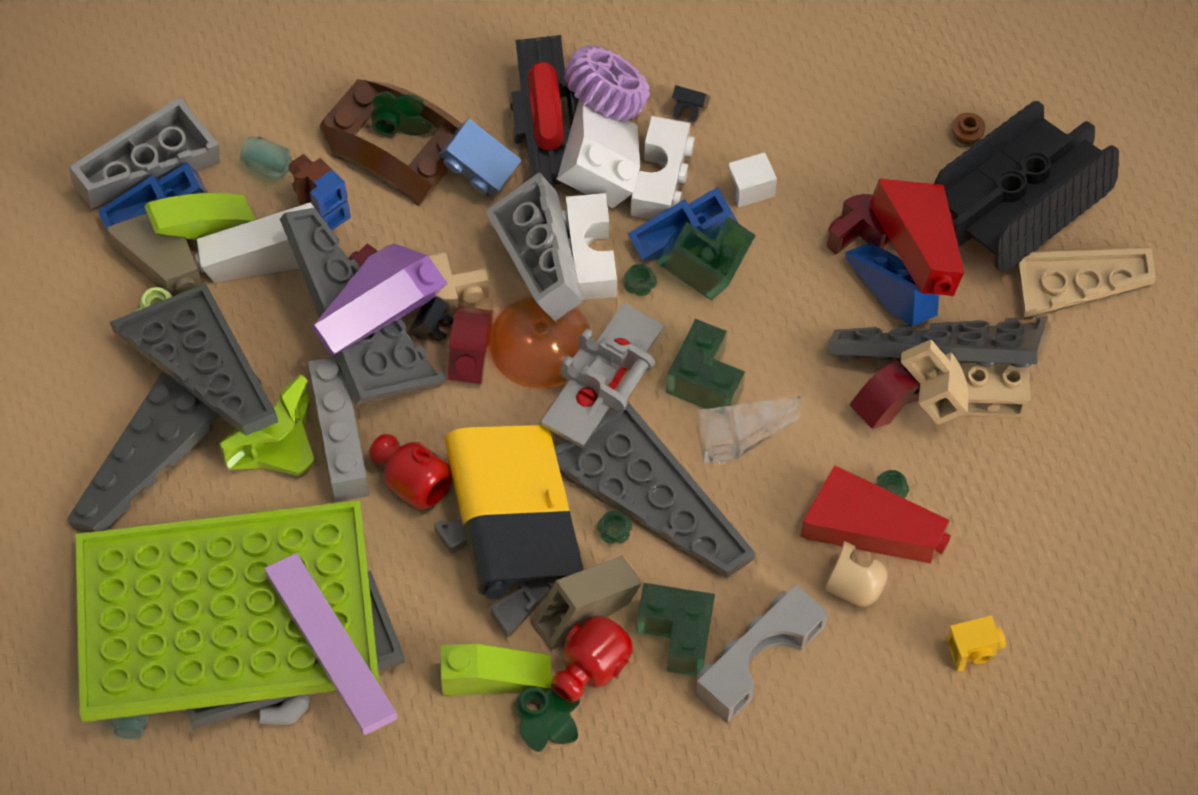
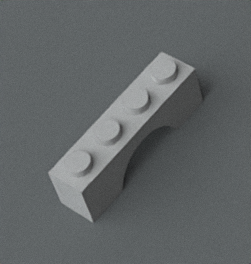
[308,356,369,502]
[696,585,828,723]

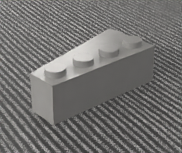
[69,97,220,209]
[485,172,583,321]

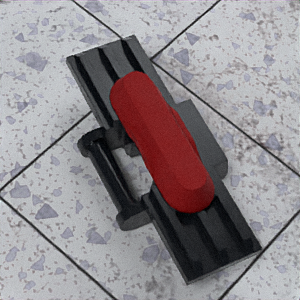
[509,35,579,185]

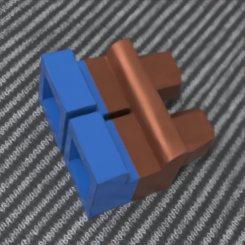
[288,154,351,230]

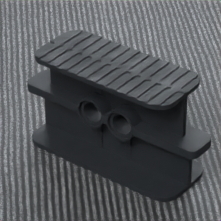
[934,101,1119,272]

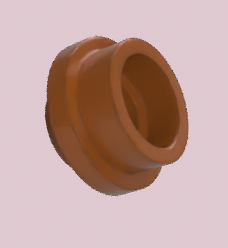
[952,113,985,144]

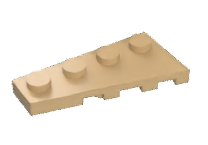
[1016,248,1156,318]

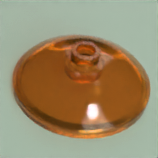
[490,296,592,389]

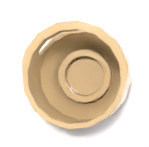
[825,541,888,607]

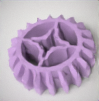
[564,45,650,121]

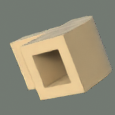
[429,252,489,316]
[901,339,969,425]

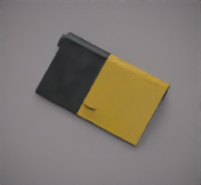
[444,425,584,599]

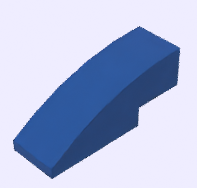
[97,162,208,231]
[628,187,739,262]

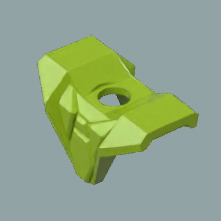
[219,374,315,476]

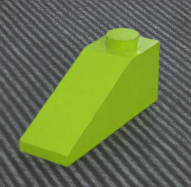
[440,644,552,696]

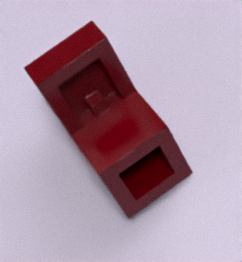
[827,194,891,255]
[447,306,494,384]
[849,361,921,429]

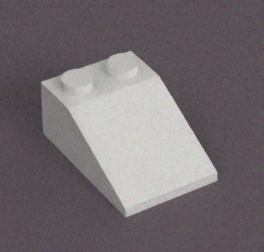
[557,99,640,208]

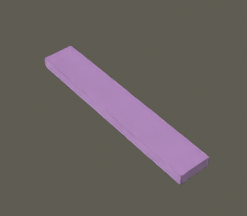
[264,553,397,735]

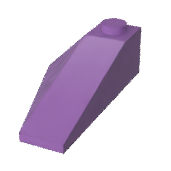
[312,243,448,356]

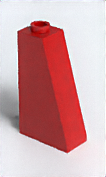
[870,178,964,296]
[800,465,951,564]

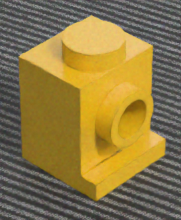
[946,616,1006,672]

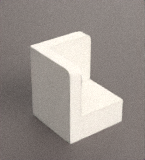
[728,152,777,207]

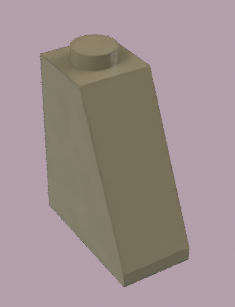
[107,213,202,297]
[532,556,642,650]

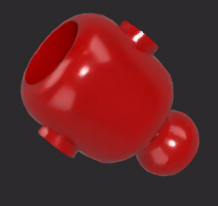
[369,434,452,510]
[551,616,634,703]

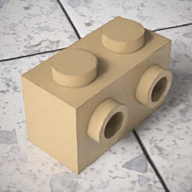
[959,361,1031,417]

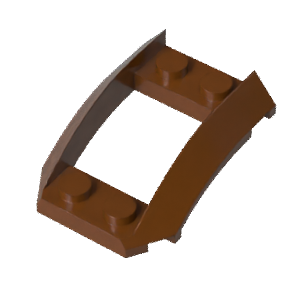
[319,79,462,207]

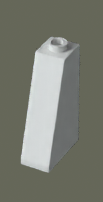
[195,202,324,283]

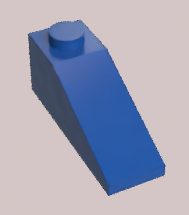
[845,242,939,326]

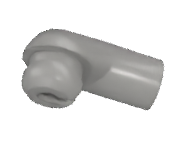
[259,694,310,725]

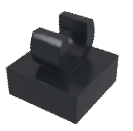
[672,85,710,122]
[408,296,454,341]

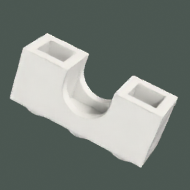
[631,116,695,220]
[562,193,617,300]

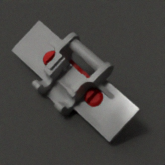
[540,303,665,448]

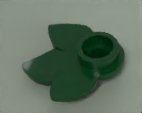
[371,91,432,136]
[515,687,580,752]

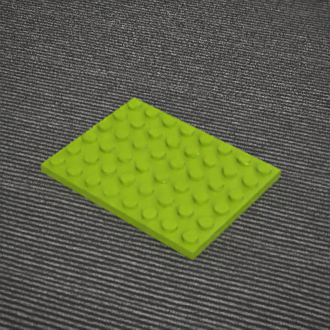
[75,500,380,722]

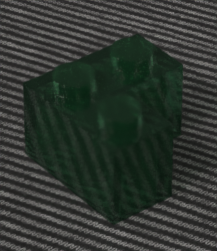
[656,216,756,300]
[666,318,745,418]
[637,582,715,676]

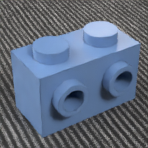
[438,118,521,196]

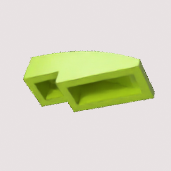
[144,193,255,240]

